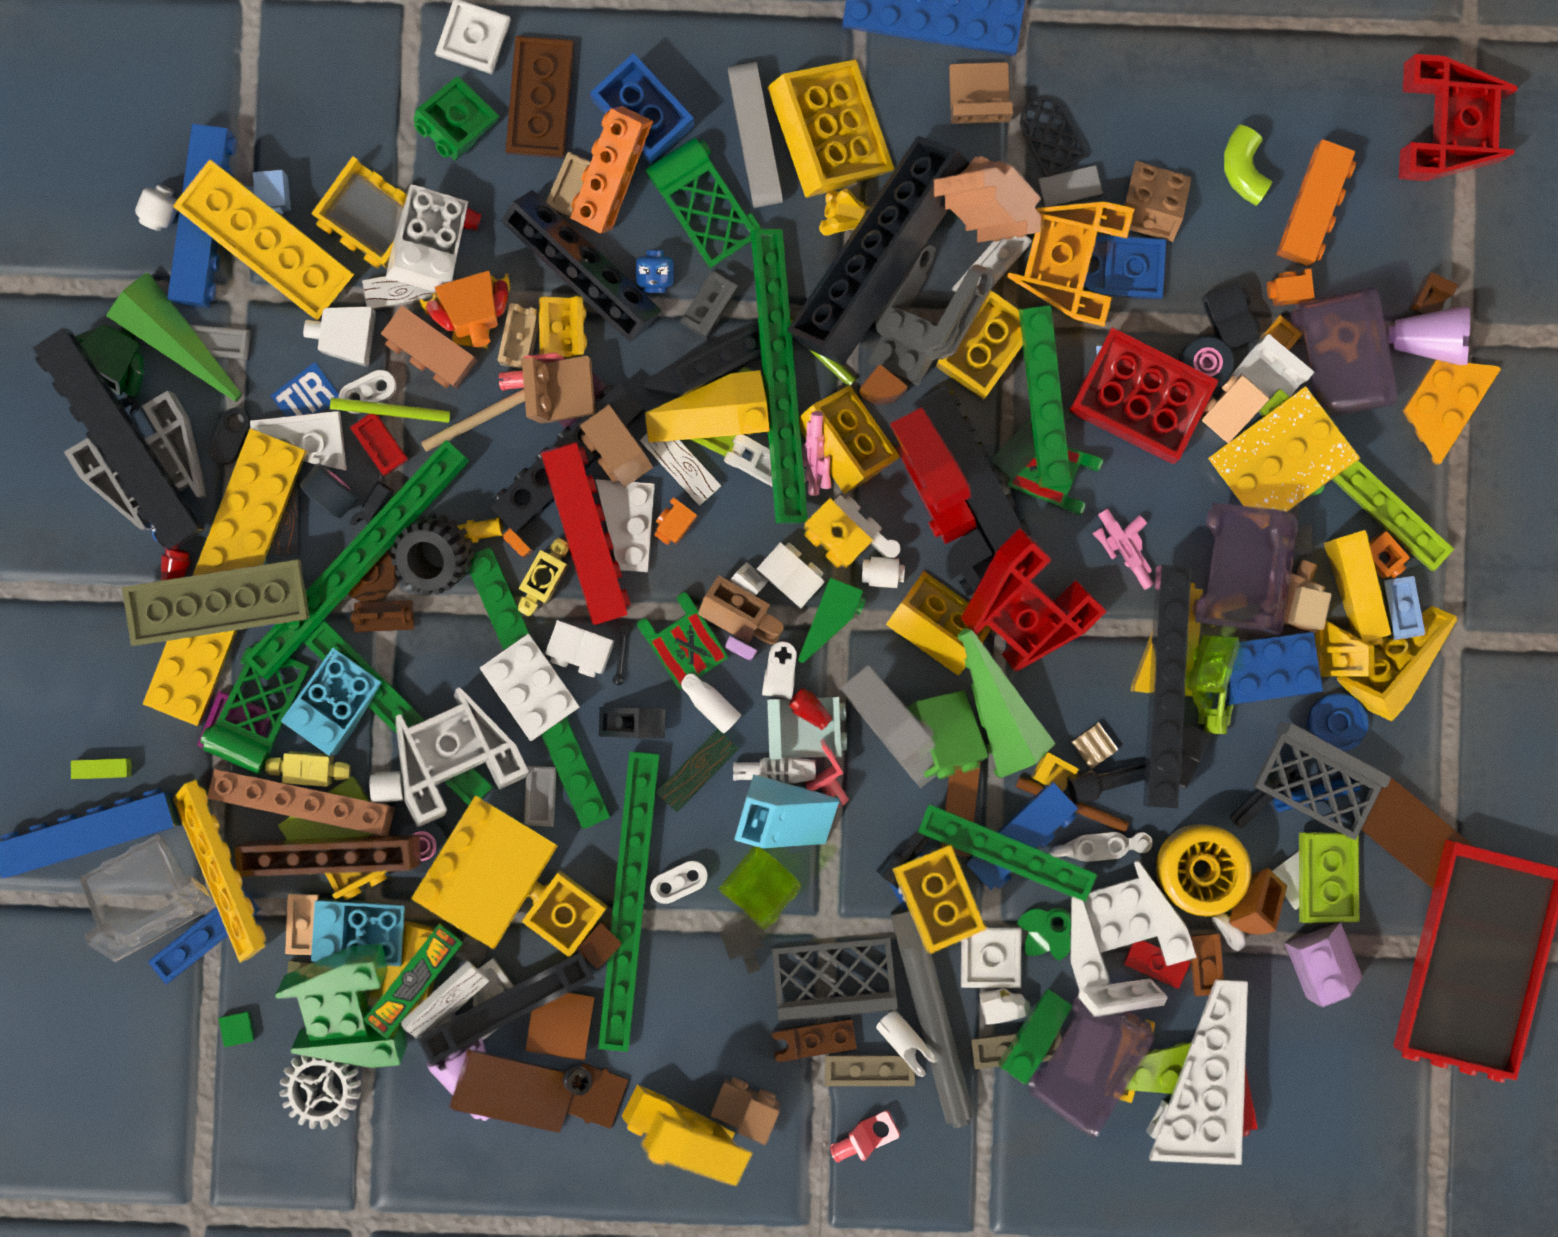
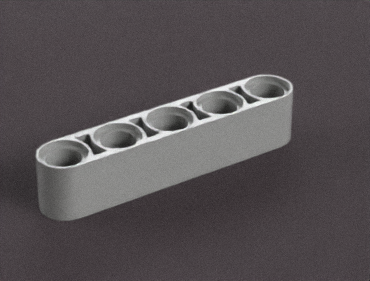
[727,62,783,208]

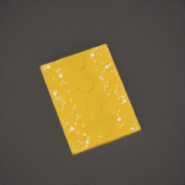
[1208,386,1360,530]

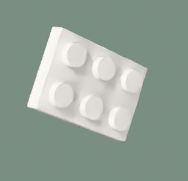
[480,634,580,741]

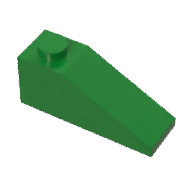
[798,578,866,663]
[998,988,1073,1085]

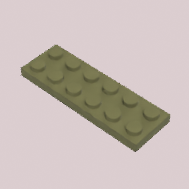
[122,560,310,646]

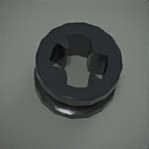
[563,1065,593,1096]

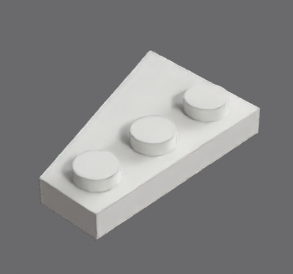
[250,411,347,470]
[595,479,655,573]

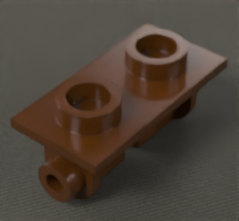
[351,600,414,632]

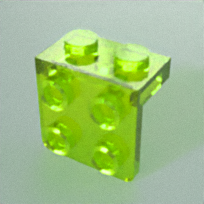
[1186,635,1240,717]
[718,846,802,930]

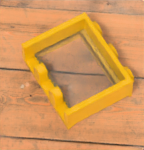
[311,156,407,269]

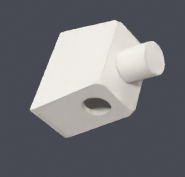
[304,307,376,367]

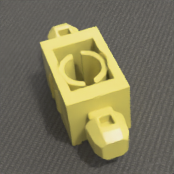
[518,538,569,616]
[265,751,351,787]

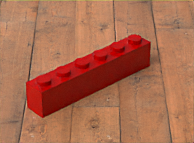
[540,441,631,625]

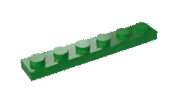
[1019,305,1071,488]
[918,804,1097,902]

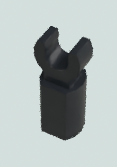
[350,481,395,525]

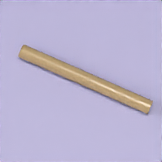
[421,389,525,452]

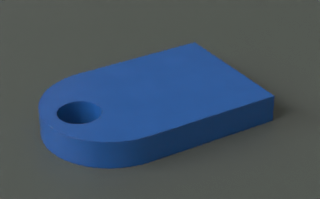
[1084,236,1166,300]

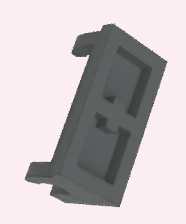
[679,271,738,340]

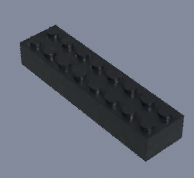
[787,136,970,366]

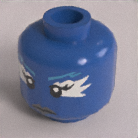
[636,250,674,293]

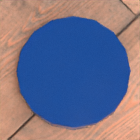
[1308,693,1369,751]

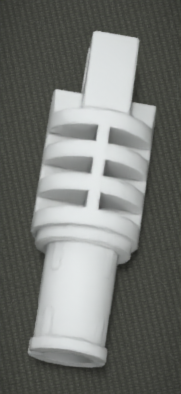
[733,757,816,784]

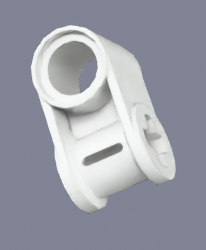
[762,641,796,699]
[370,771,403,802]

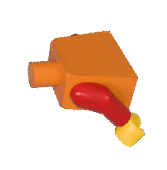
[420,271,511,347]

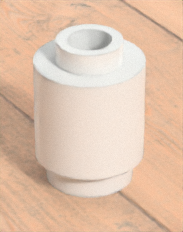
[862,557,905,588]

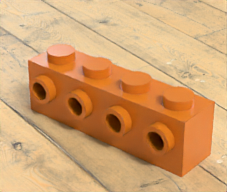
[570,106,653,233]

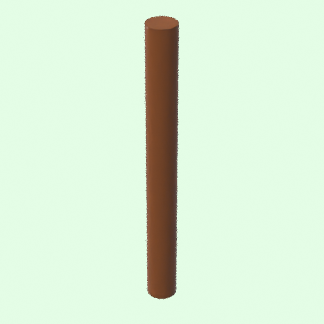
[1015,776,1129,833]

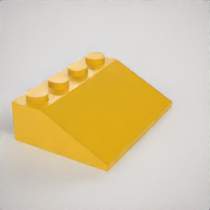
[767,59,894,198]
[411,796,558,949]

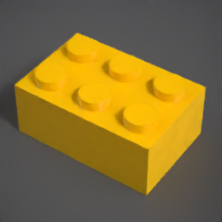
[935,290,1023,401]
[892,845,986,953]

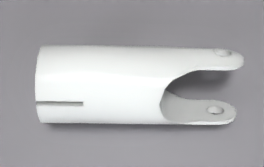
[681,673,741,734]
[876,1010,938,1077]

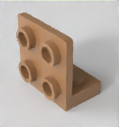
[949,62,1013,124]
[1123,161,1191,242]
[522,356,595,424]

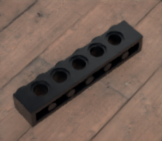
[501,190,662,342]
[490,383,645,535]

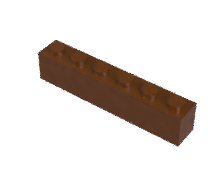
[235,835,421,877]

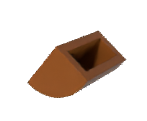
[859,364,908,405]
[1229,868,1287,935]

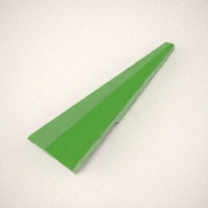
[106,272,243,402]
[958,629,1056,778]

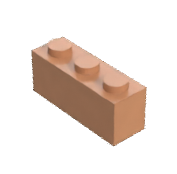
[381,305,477,389]

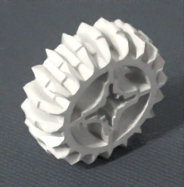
[279,1055,361,1129]

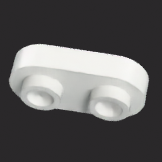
[339,370,397,414]
[650,860,708,904]

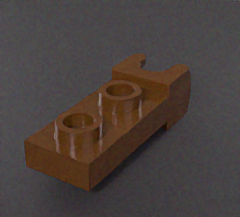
[771,1018,857,1062]

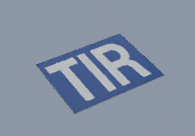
[270,362,339,417]

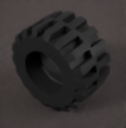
[391,514,474,595]

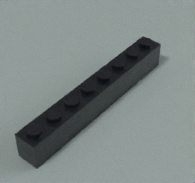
[33,327,206,549]
[1143,565,1192,809]

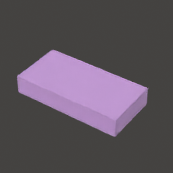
[725,636,757,661]

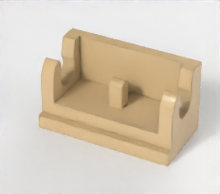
[497,303,539,369]

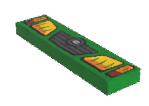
[364,924,463,1038]

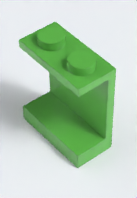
[906,690,989,779]

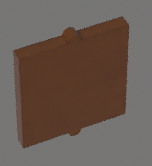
[566,1063,629,1129]

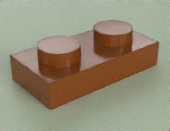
[1190,933,1224,996]

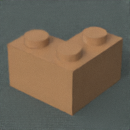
[580,405,653,488]
[710,1077,780,1145]

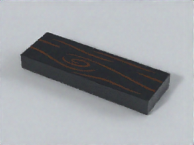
[268,472,300,556]

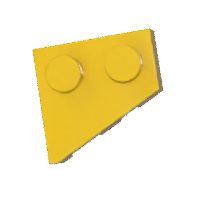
[1315,620,1374,677]

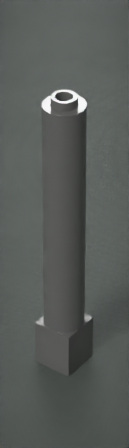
[890,908,975,1128]

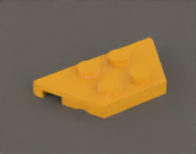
[1402,360,1501,465]

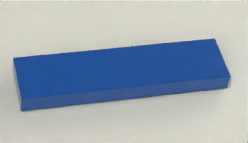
[147,887,261,985]

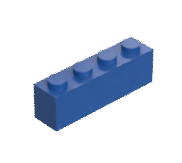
[965,780,1078,890]

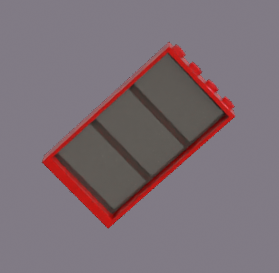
[1393,839,1558,1083]

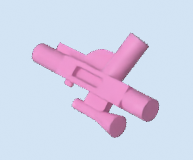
[801,411,832,496]
[1092,509,1154,590]

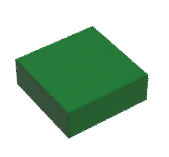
[218,1011,255,1047]

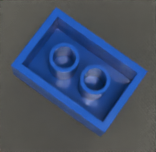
[590,53,695,165]
[1218,632,1323,706]

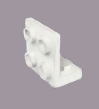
[1229,334,1314,398]

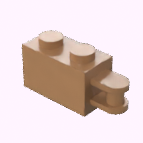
[698,575,784,645]

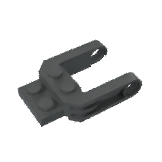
[868,244,994,386]

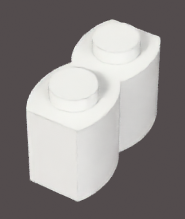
[756,542,825,609]
[545,620,615,678]

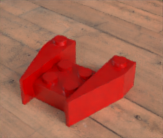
[1399,54,1517,181]
[890,408,977,544]
[961,528,1107,672]

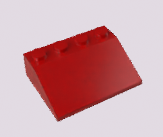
[1068,327,1219,464]

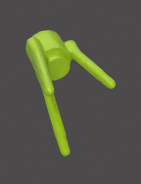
[1195,668,1234,734]

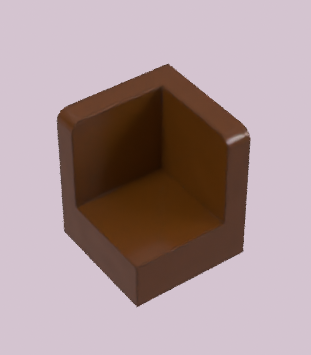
[1409,272,1458,314]
[576,921,622,970]

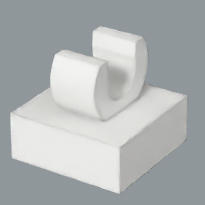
[730,562,769,596]

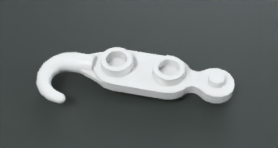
[1047,832,1153,862]

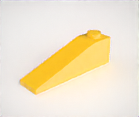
[645,370,769,443]
[1337,606,1457,721]

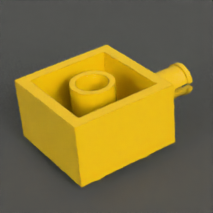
[804,498,873,569]
[522,871,608,957]

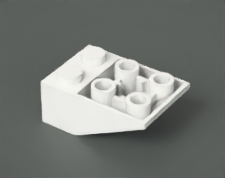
[385,184,468,292]

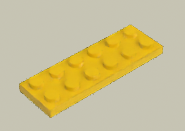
[173,159,354,320]
[172,780,265,962]

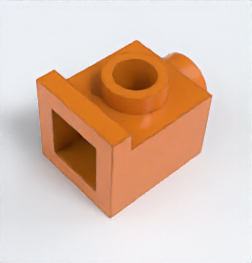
[1267,269,1315,306]
[654,497,698,545]
[1369,531,1410,579]

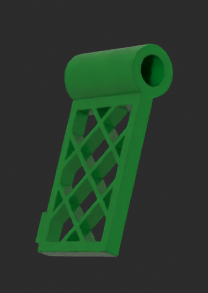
[645,137,761,269]
[200,643,310,774]

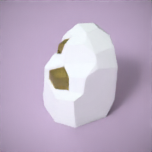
[979,988,1031,1024]

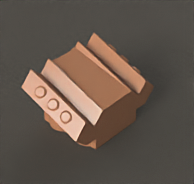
[934,156,1041,243]

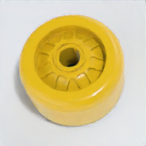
[1156,824,1251,916]

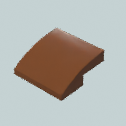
[526,993,595,1061]

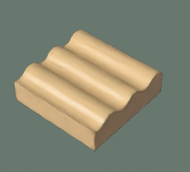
[1071,723,1118,769]

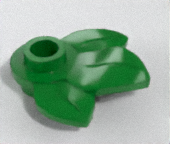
[1017,907,1072,961]

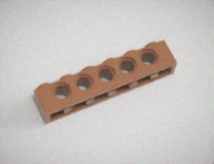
[208,769,395,836]

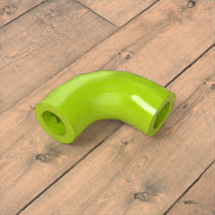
[1224,124,1272,206]

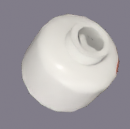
[135,184,178,231]

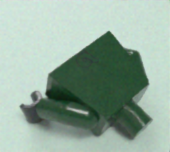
[76,324,144,415]

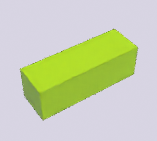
[71,758,132,779]

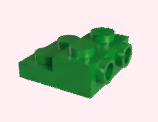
[413,75,499,161]

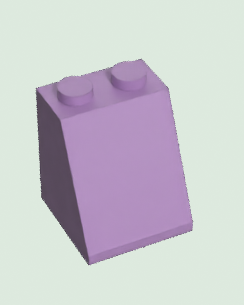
[1285,922,1363,1007]

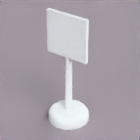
[1212,851,1299,951]

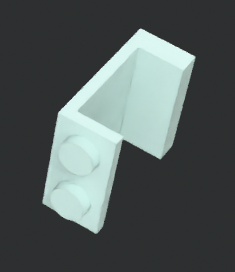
[768,697,847,759]

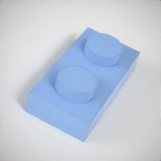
[1384,576,1425,640]

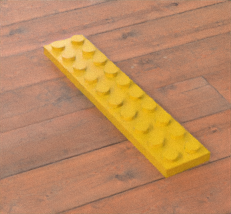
[143,428,307,726]

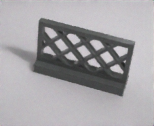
[1253,721,1392,840]
[772,938,898,1022]

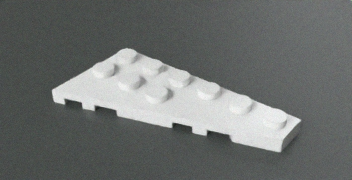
[1149,979,1248,1165]

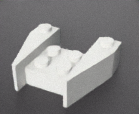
[395,687,529,828]
[1071,860,1196,991]

